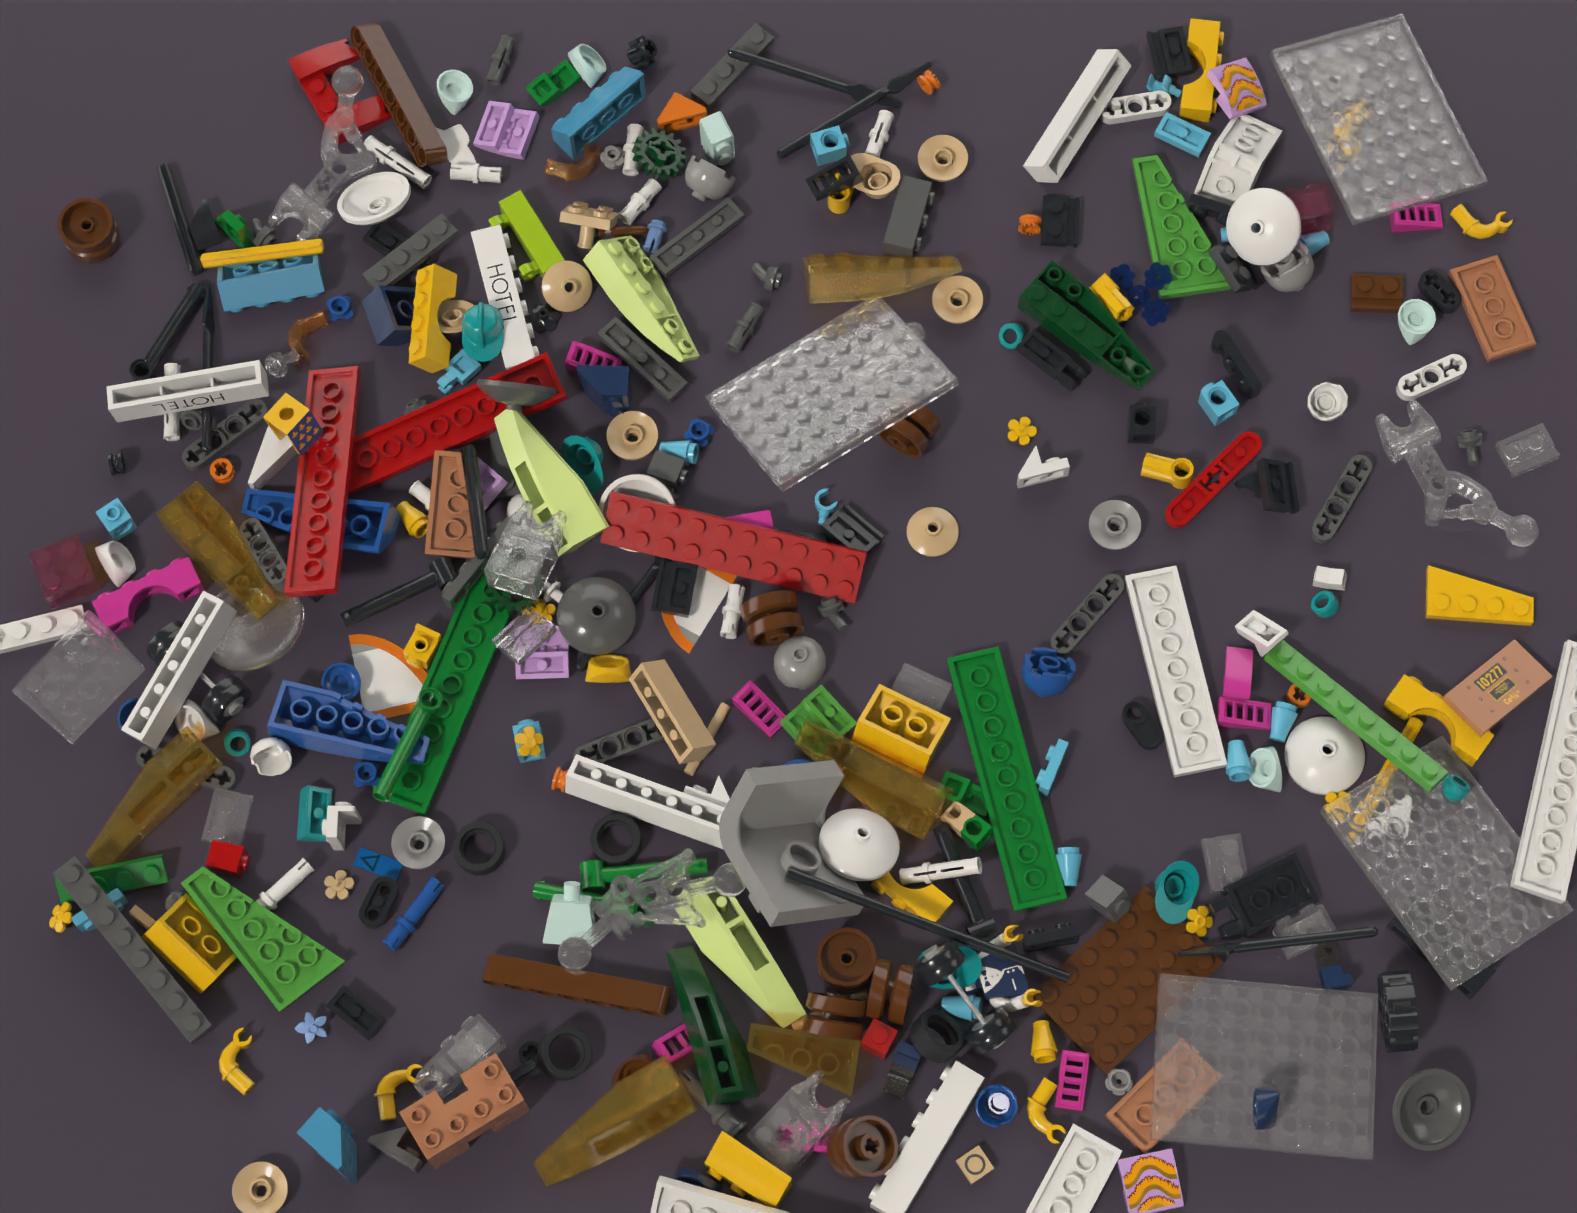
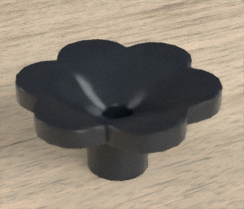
[528,303,560,333]

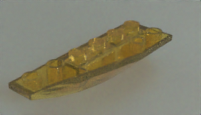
[803,252,962,303]
[156,481,279,621]
[794,719,954,840]
[85,726,223,867]
[533,1055,697,1186]

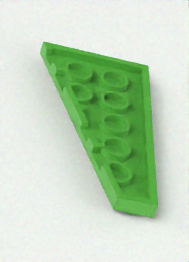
[1132,155,1232,300]
[181,866,346,1012]

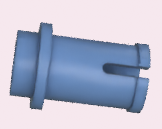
[643,219,667,254]

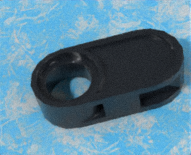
[1121,701,1163,750]

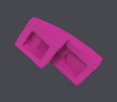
[1223,646,1253,700]

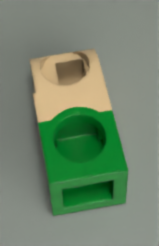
[940,801,993,853]

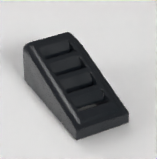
[805,154,864,201]

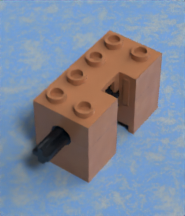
[399,1053,540,1170]

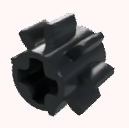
[627,35,657,69]

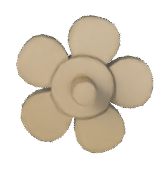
[324,870,355,900]

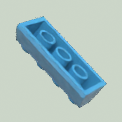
[551,66,647,160]
[217,254,325,312]
[296,1107,358,1186]

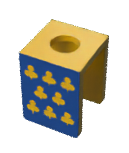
[263,393,323,455]

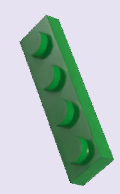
[55,854,169,904]

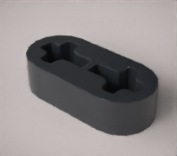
[1418,270,1461,314]

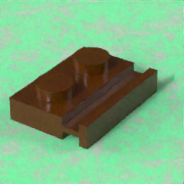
[1350,274,1403,314]

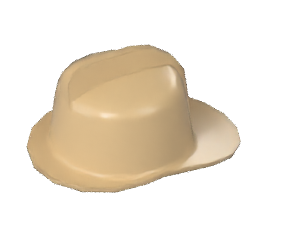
[845,153,901,199]

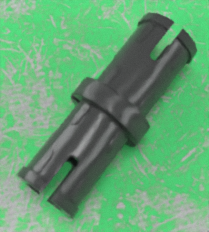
[485,35,516,86]
[725,302,765,353]

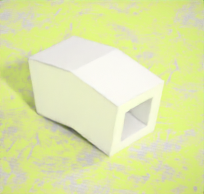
[1312,566,1347,591]

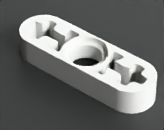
[1099,90,1171,125]
[1396,354,1467,401]

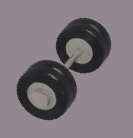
[146,621,251,724]
[914,939,1016,1055]

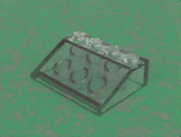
[12,609,146,744]

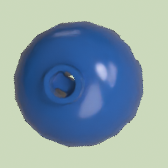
[1021,647,1076,697]

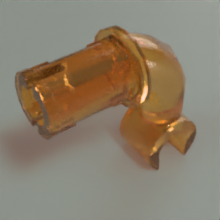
[545,142,601,183]
[288,310,328,369]

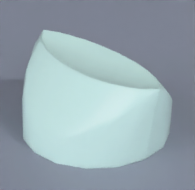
[568,43,607,88]
[437,69,473,115]
[1398,299,1436,345]
[1249,746,1282,792]

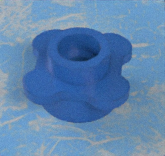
[326,296,354,322]
[684,418,714,447]
[354,761,380,788]

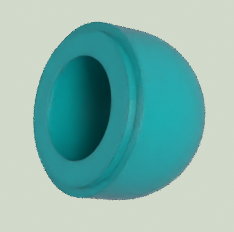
[999,323,1026,349]
[1311,590,1339,618]
[224,729,251,757]
[1442,774,1471,801]

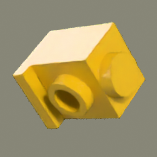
[403,623,442,669]

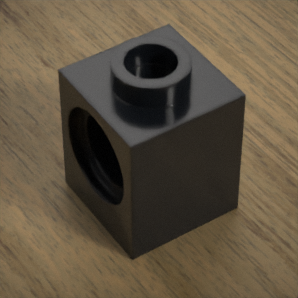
[1127,402,1156,444]

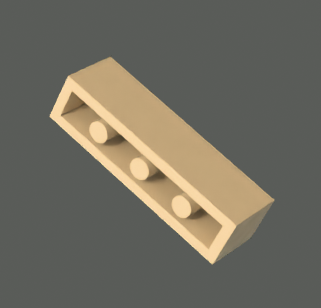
[629,659,716,764]

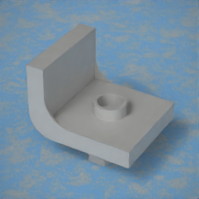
[719,760,863,927]

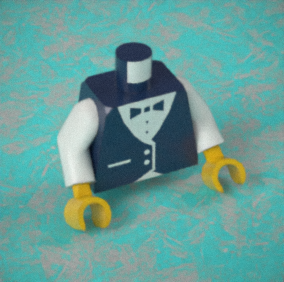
[964,925,1043,1012]

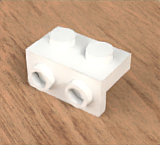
[322,802,362,850]

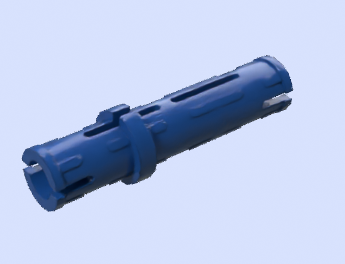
[382,877,445,952]

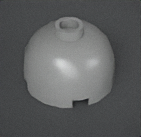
[685,155,737,202]
[1261,243,1314,292]
[774,636,826,690]

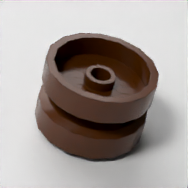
[57,197,120,263]
[874,395,941,458]
[740,590,805,647]
[816,927,877,994]
[865,958,914,1025]
[802,992,867,1040]
[827,1115,899,1180]

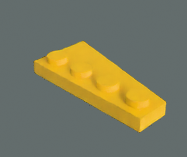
[1425,565,1534,626]

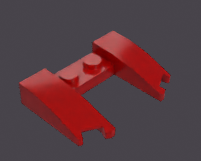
[288,39,391,147]

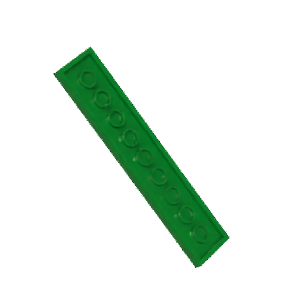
[386,563,520,816]
[947,646,1067,913]

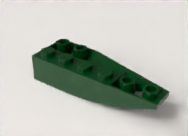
[1017,260,1156,391]
[666,946,760,1106]

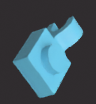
[437,349,482,395]

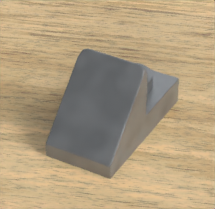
[367,1126,423,1173]

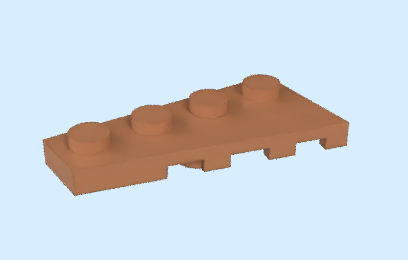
[425,450,475,559]

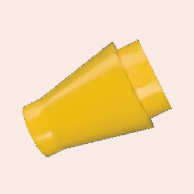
[396,501,428,538]
[1031,1020,1058,1063]

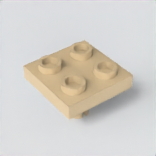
[559,202,619,249]

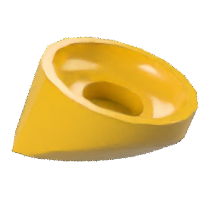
[585,654,631,683]

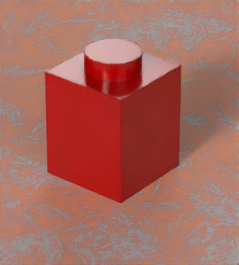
[205,840,250,878]
[860,1018,898,1061]

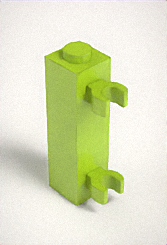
[488,190,565,282]

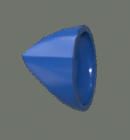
[321,662,361,700]

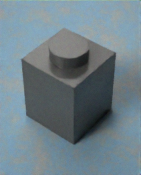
[646,450,688,492]
[1085,875,1134,923]

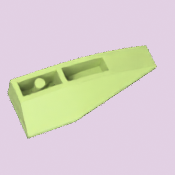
[583,235,700,362]
[494,409,609,557]
[674,872,807,1029]

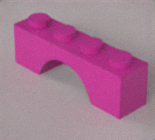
[92,557,205,636]

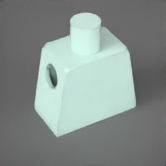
[543,881,597,947]

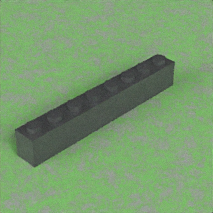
[53,856,214,1045]

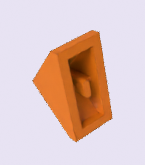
[657,92,707,134]

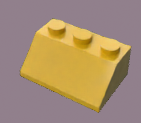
[852,684,951,774]
[142,893,237,994]
[705,1131,793,1209]

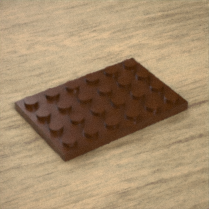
[1033,885,1223,1076]

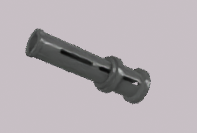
[676,1068,749,1140]

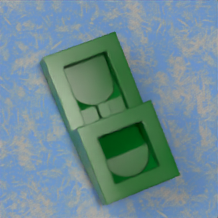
[526,59,583,107]
[936,771,988,819]

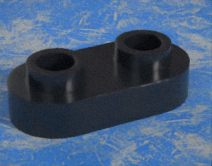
[359,876,399,929]

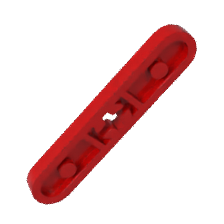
[1164,431,1262,529]

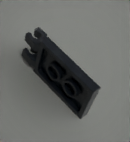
[1205,852,1319,939]

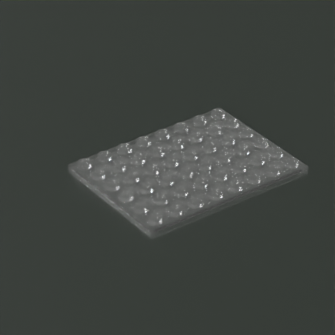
[1269,14,1488,225]
[705,293,959,492]
[1320,736,1574,991]
[1150,973,1378,1160]

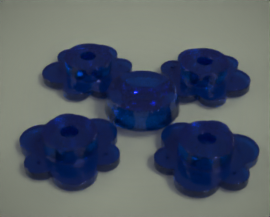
[1109,262,1173,327]

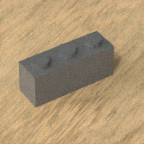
[883,175,935,260]

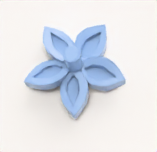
[295,1012,327,1044]

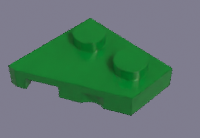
[214,210,254,249]

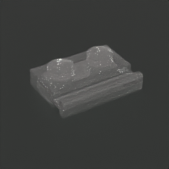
[1495,423,1560,478]
[491,607,557,665]
[891,662,952,713]
[202,788,254,846]
[1201,833,1248,893]

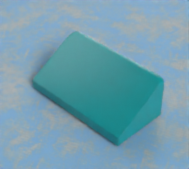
[297,785,333,842]

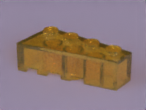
[747,1023,860,1097]

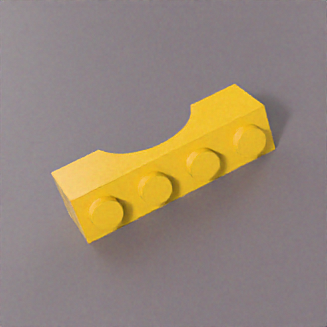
[1179,18,1224,122]
[409,264,457,373]
[1383,674,1494,767]
[870,872,953,923]

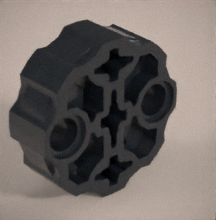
[1377,970,1419,1053]

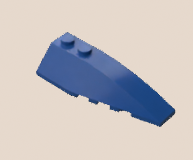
[241,488,401,554]
[267,680,430,764]

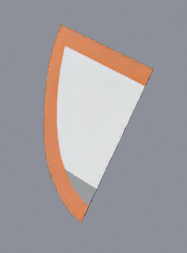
[661,560,737,654]
[349,634,427,719]

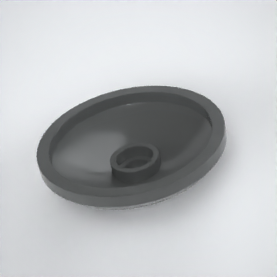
[477,379,556,411]
[557,577,636,655]
[1392,1068,1471,1151]

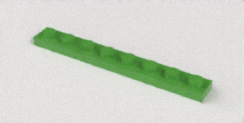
[1264,640,1448,793]

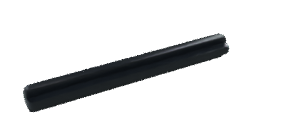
[157,163,203,276]
[461,444,490,560]

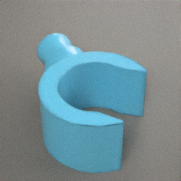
[1146,74,1181,97]
[815,488,838,525]

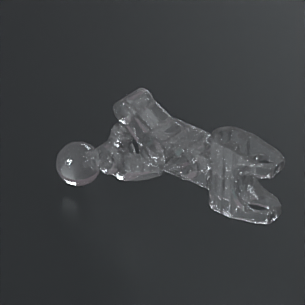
[267,65,377,242]
[1375,399,1539,548]

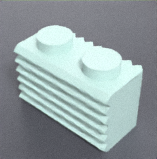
[699,111,735,166]

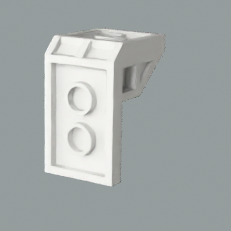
[1194,114,1282,206]

